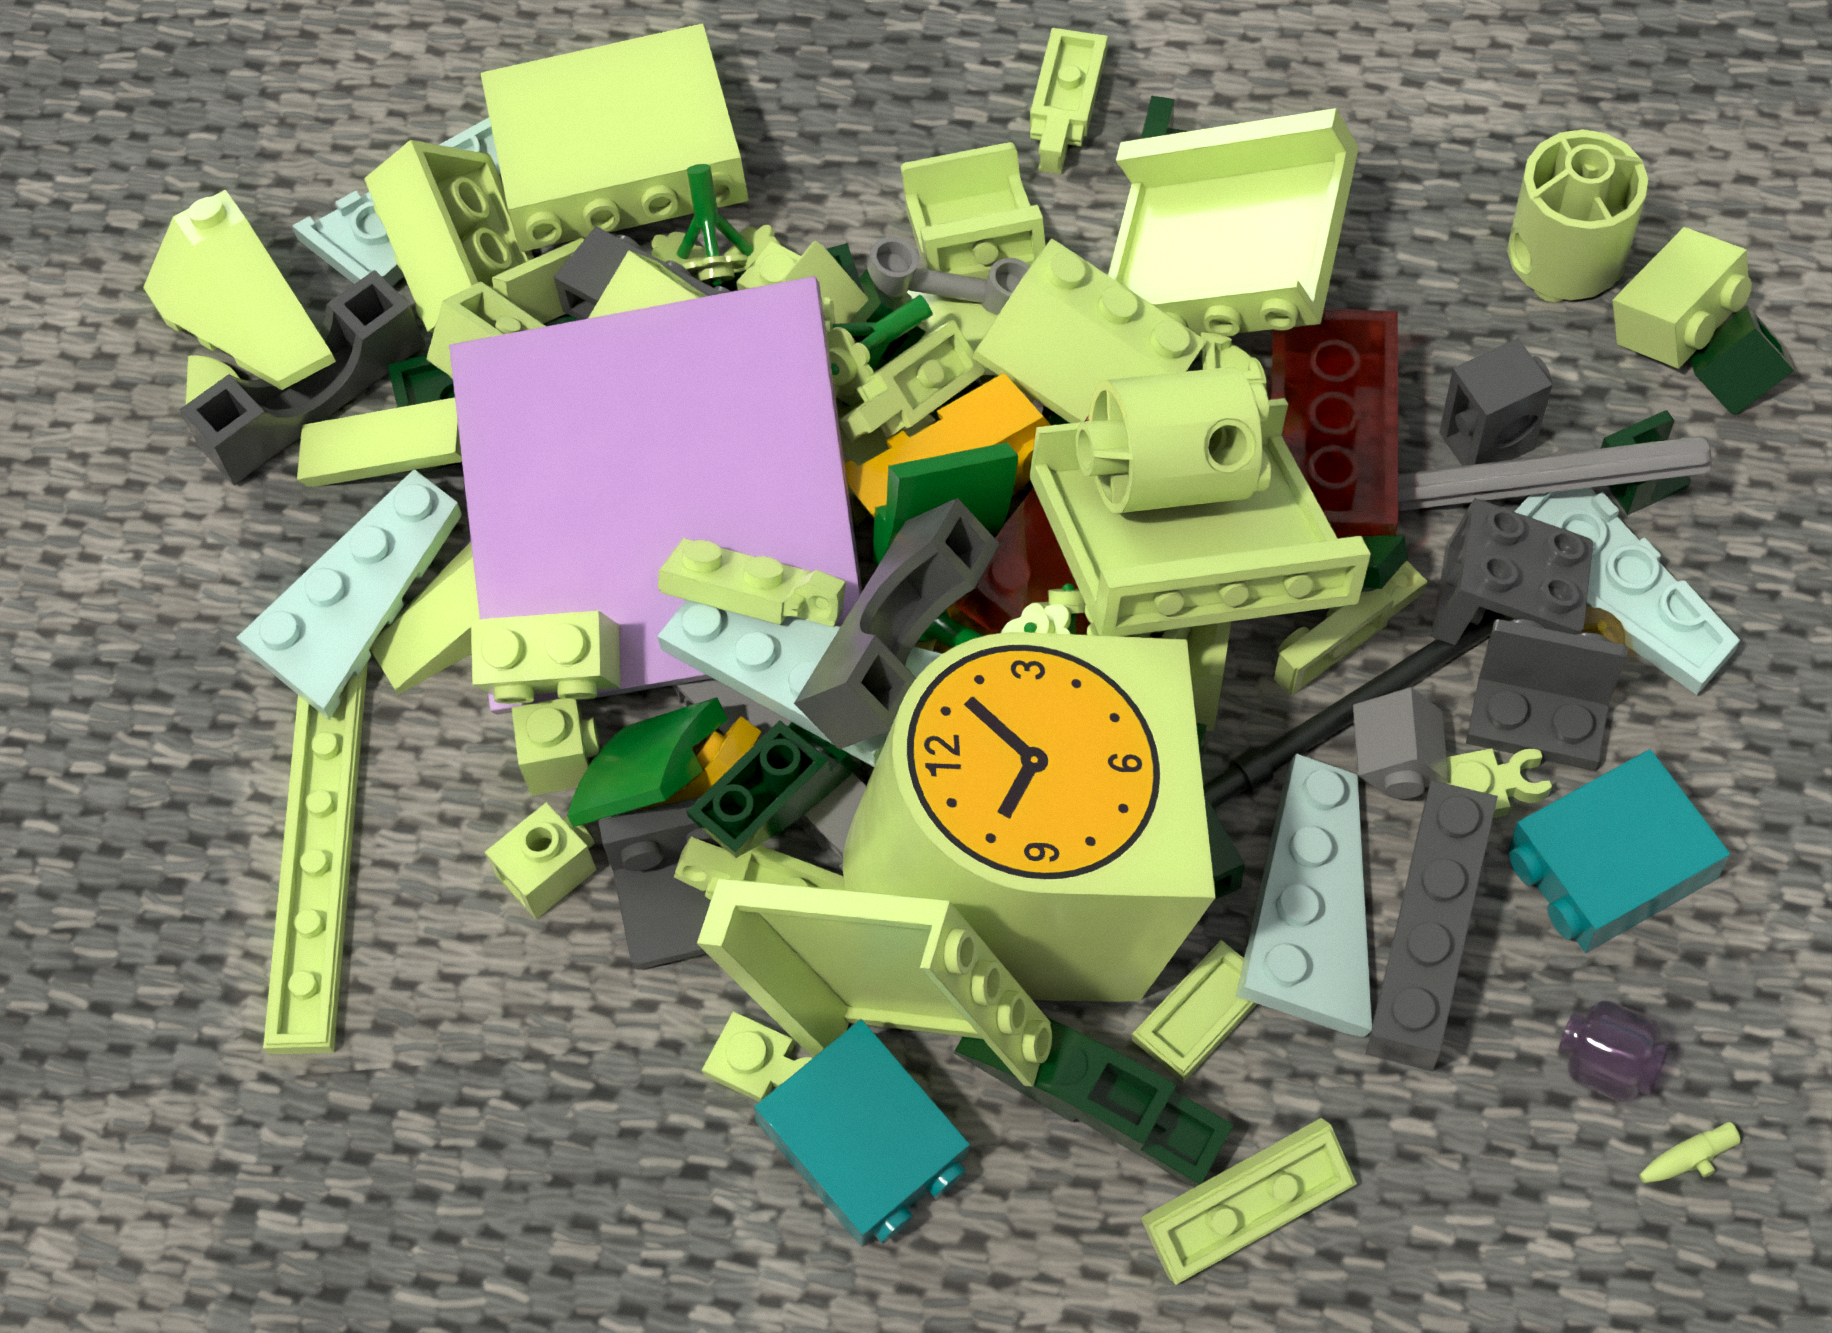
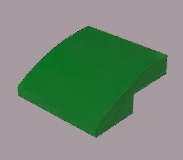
[872,442,1018,567]
[567,697,728,827]

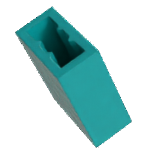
[1509,749,1731,954]
[754,1019,970,1247]

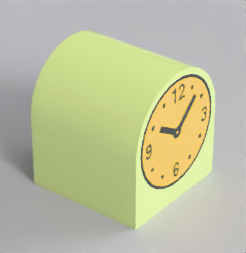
[843,632,1215,1002]

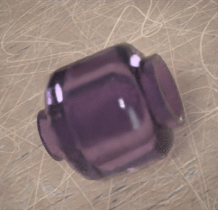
[1559,1000,1670,1102]

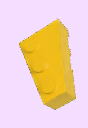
[845,373,1051,517]

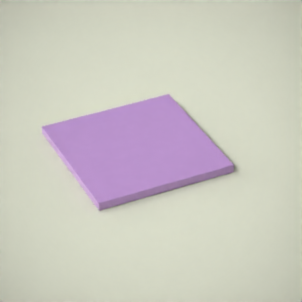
[449,276,862,715]

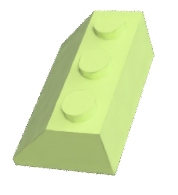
[364,140,534,332]
[972,238,1207,423]

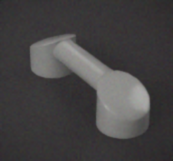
[867,237,1030,314]

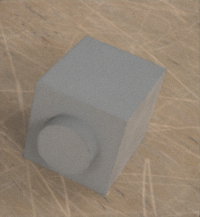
[1353,687,1449,799]

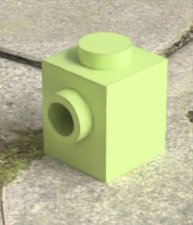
[511,698,601,796]
[485,802,597,920]

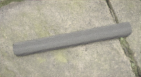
[1398,436,1712,511]

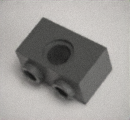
[1439,338,1552,466]

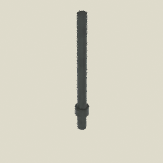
[1203,609,1515,809]

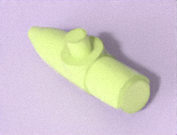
[1639,1122,1741,1183]

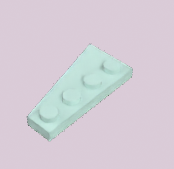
[292,117,502,286]
[236,469,462,720]
[1515,488,1740,695]
[657,600,941,767]
[1236,754,1372,1038]

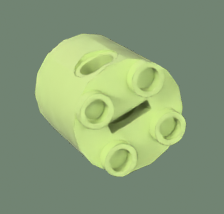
[1507,129,1649,302]
[1076,367,1271,514]

